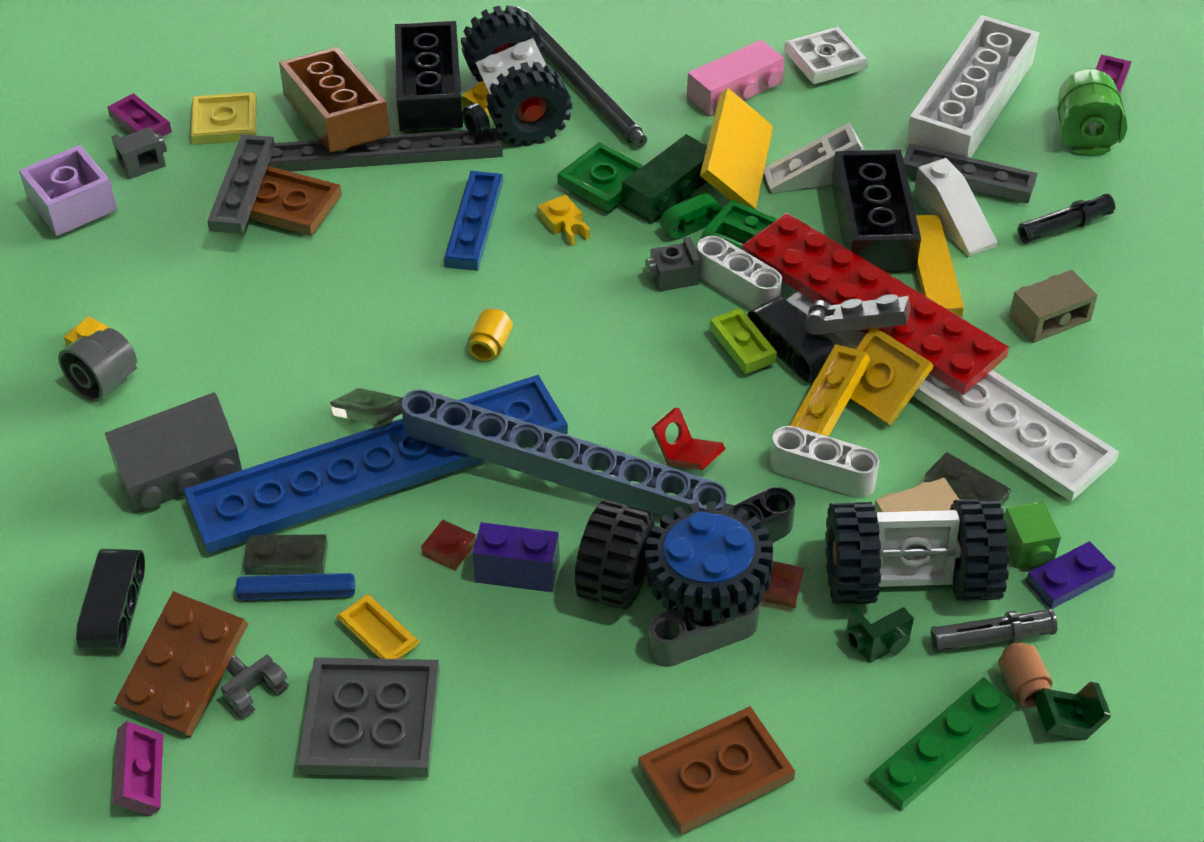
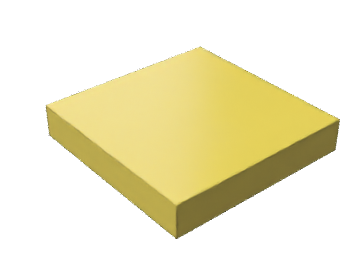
[191,92,257,145]

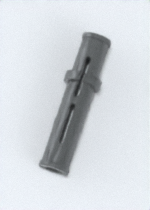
[930,608,1057,653]

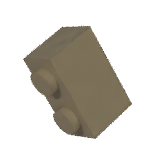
[1009,270,1098,343]

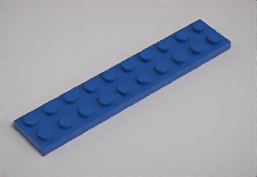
[183,375,568,554]

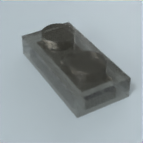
[330,388,403,427]
[924,452,1011,508]
[243,534,328,575]

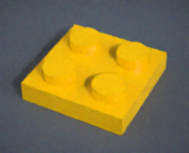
[850,328,934,426]

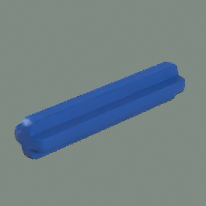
[236,573,356,600]

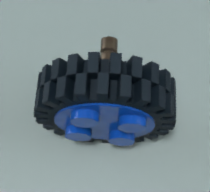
[645,502,773,622]

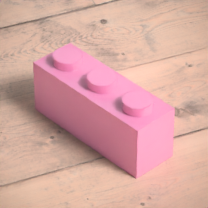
[687,40,785,117]

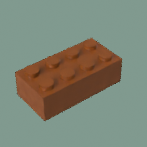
[279,47,390,152]

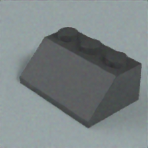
[105,392,242,514]

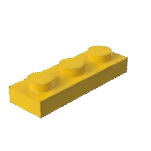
[789,344,871,437]

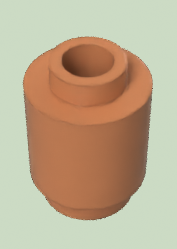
[998,643,1053,708]

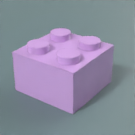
[19,145,117,236]

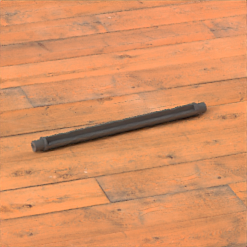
[513,6,647,148]

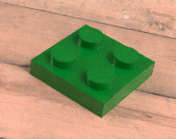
[557,142,644,211]

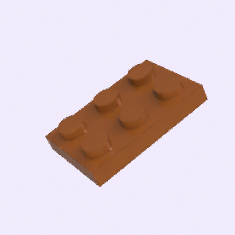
[248,166,342,236]
[114,591,248,737]
[638,706,795,834]

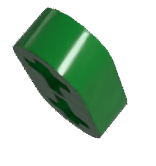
[660,193,722,239]

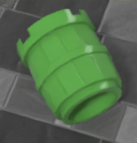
[1057,69,1128,156]

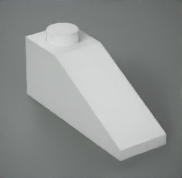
[764,122,865,193]
[913,158,998,258]

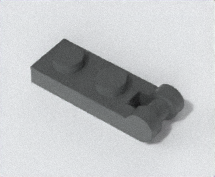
[804,294,911,335]

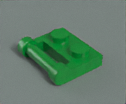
[700,200,777,250]

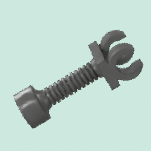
[221,654,289,719]

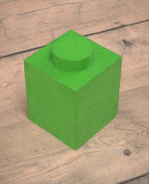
[1004,501,1061,568]

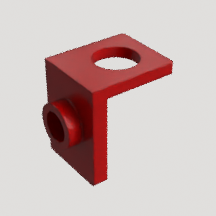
[652,408,726,470]

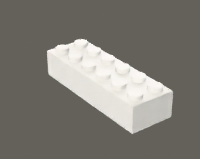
[905,15,1039,158]

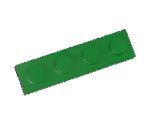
[869,677,1016,811]

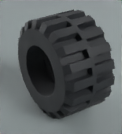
[575,500,655,610]

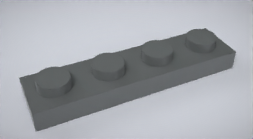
[207,134,275,234]
[903,144,1038,203]

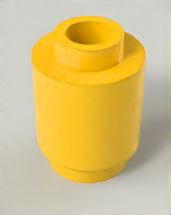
[468,309,513,362]

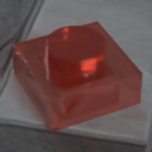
[421,520,476,571]
[762,561,804,608]

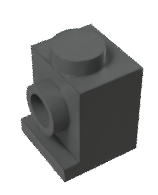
[111,127,167,179]
[645,237,700,292]

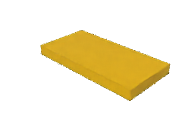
[700,88,773,209]

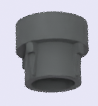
[58,328,137,402]

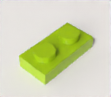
[709,308,777,374]

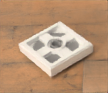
[784,27,868,85]

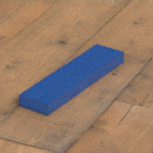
[444,171,503,271]

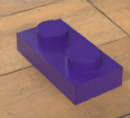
[1026,541,1116,609]

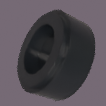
[462,103,490,137]

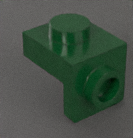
[846,607,914,663]
[1033,682,1111,740]

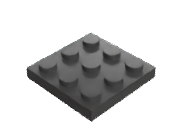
[297,657,440,777]

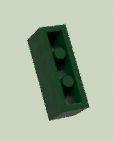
[622,134,708,224]

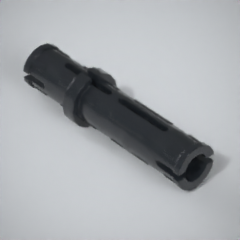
[1017,193,1116,244]

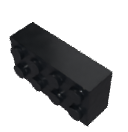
[395,21,463,131]
[831,149,921,270]

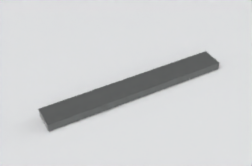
[268,128,503,172]

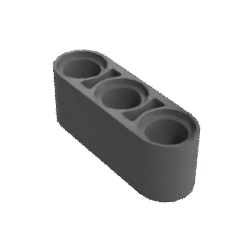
[648,600,760,667]

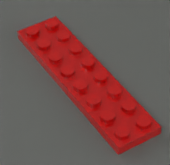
[742,213,1009,395]

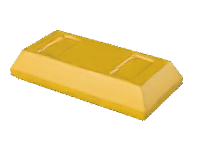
[336,594,420,659]

